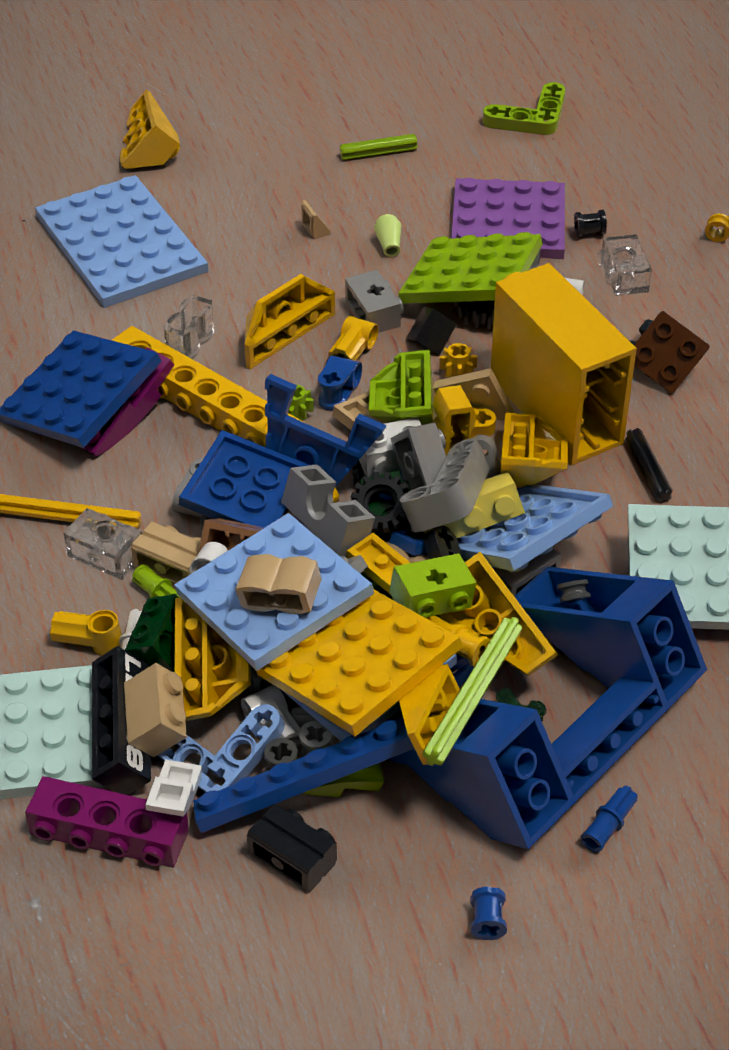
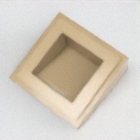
[301,200,331,239]

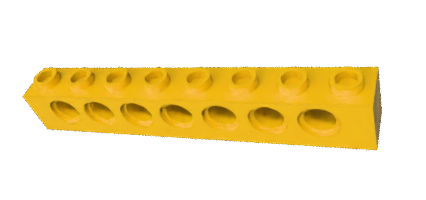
[112,326,309,447]

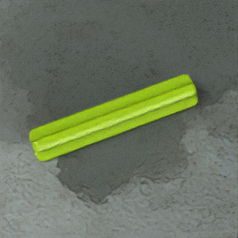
[340,134,418,160]

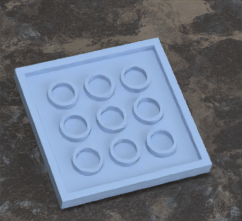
[457,484,613,572]
[174,513,374,671]

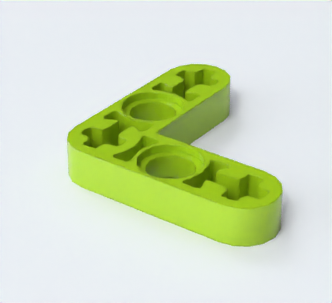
[483,82,566,135]

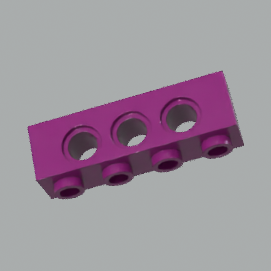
[25,776,189,868]

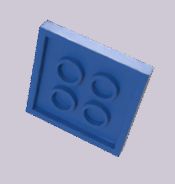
[178,430,309,528]

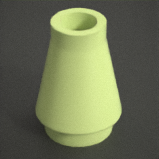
[374,214,402,257]

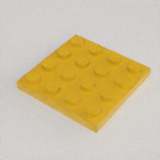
[257,589,463,737]

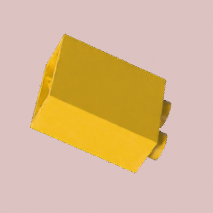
[491,263,637,466]

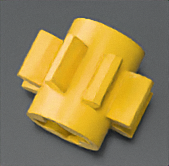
[439,343,477,378]

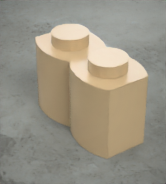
[235,554,322,614]

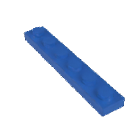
[193,718,415,833]

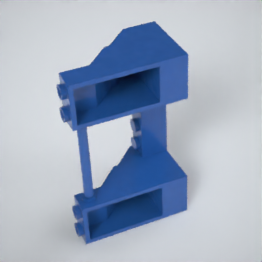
[387,567,707,849]

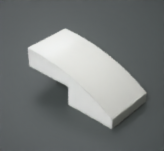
[146,759,202,817]

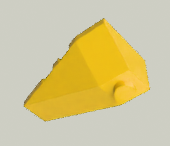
[120,89,180,169]

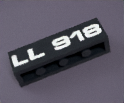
[92,645,151,795]

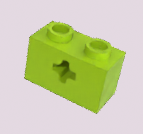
[389,553,477,618]

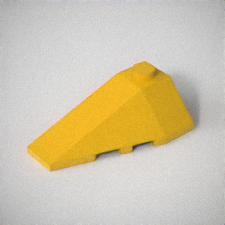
[439,552,558,676]

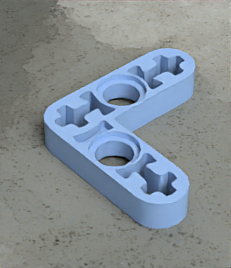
[157,704,285,793]

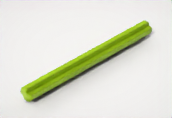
[423,617,522,766]

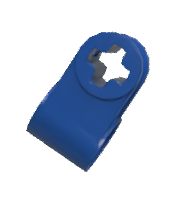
[318,356,363,411]

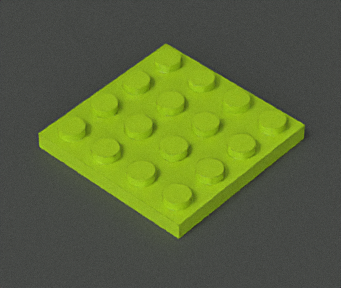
[398,232,543,304]

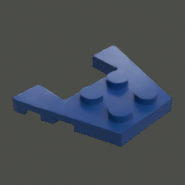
[265,374,387,487]

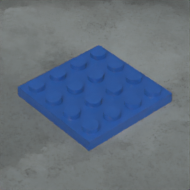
[0,330,162,448]

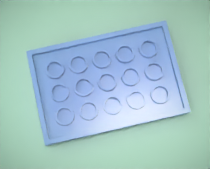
[35,175,209,308]

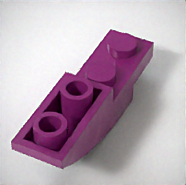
[78,347,174,457]

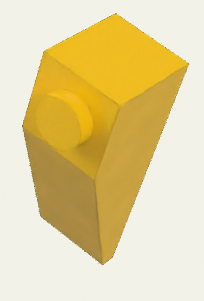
[399,664,460,765]

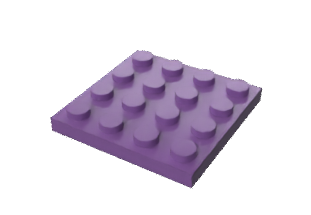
[452,178,565,259]

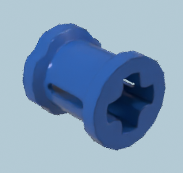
[470,887,507,940]

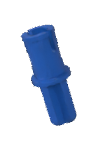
[581,785,638,852]

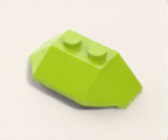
[369,350,434,425]

